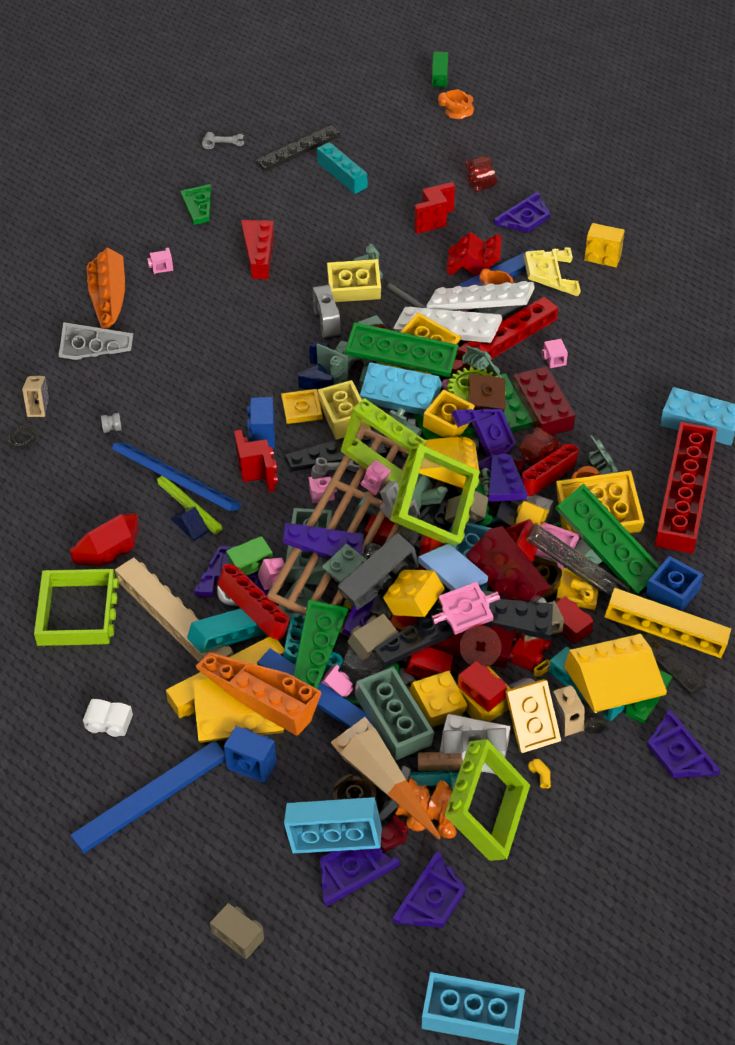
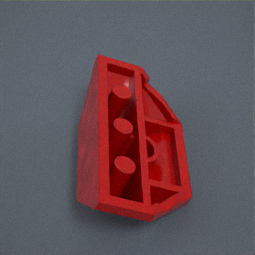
[70,513,139,566]

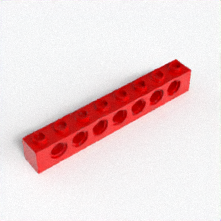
[448,297,558,378]

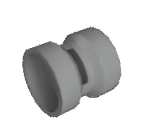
[101,413,122,433]

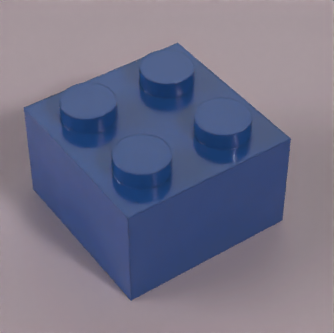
[247,397,275,448]
[646,556,704,611]
[224,726,277,783]

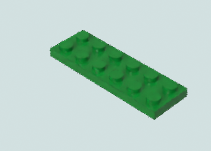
[345,322,458,377]
[555,483,660,595]

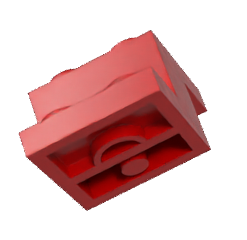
[414,182,455,234]
[446,232,502,276]
[234,430,278,492]

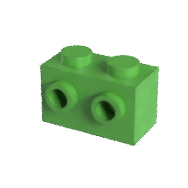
[226,536,273,576]

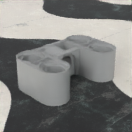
[312,285,341,338]
[442,728,507,754]

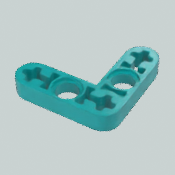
[283,613,343,672]
[408,771,459,791]

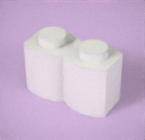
[83,699,133,737]

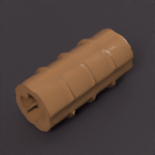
[418,751,463,772]

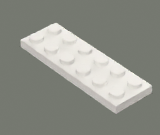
[427,281,535,310]
[393,307,502,343]

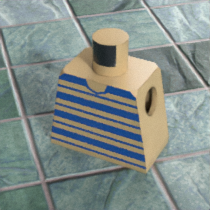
[22,376,49,417]
[551,686,585,736]

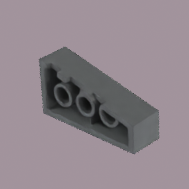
[338,533,419,610]

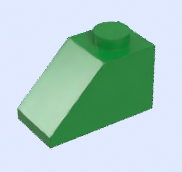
[432,52,448,87]

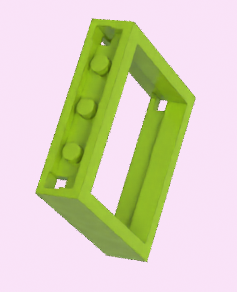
[341,398,427,486]
[390,444,480,546]
[34,569,119,646]
[445,739,530,861]

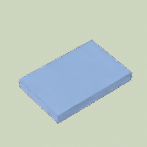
[418,544,488,591]

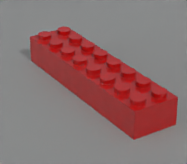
[655,422,717,554]

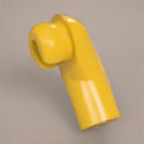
[570,578,595,602]
[528,759,551,789]

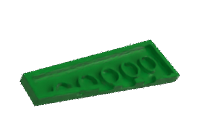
[293,600,348,689]

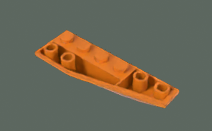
[86,247,125,329]
[196,652,321,736]

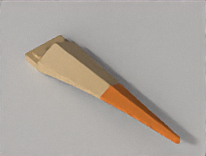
[331,717,440,839]

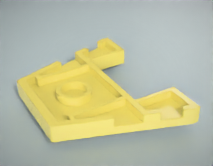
[524,248,580,296]

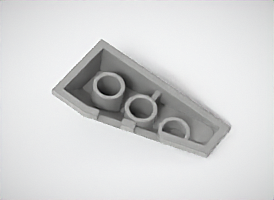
[59,322,133,360]

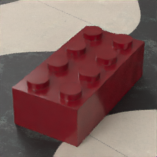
[513,366,575,438]
[466,526,551,602]

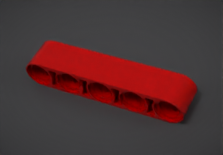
[521,444,579,496]
[217,564,290,640]

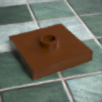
[468,374,505,412]

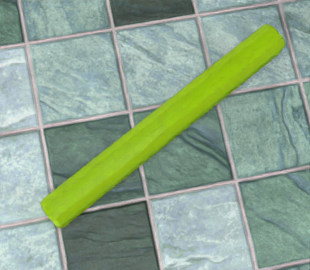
[157,475,222,534]

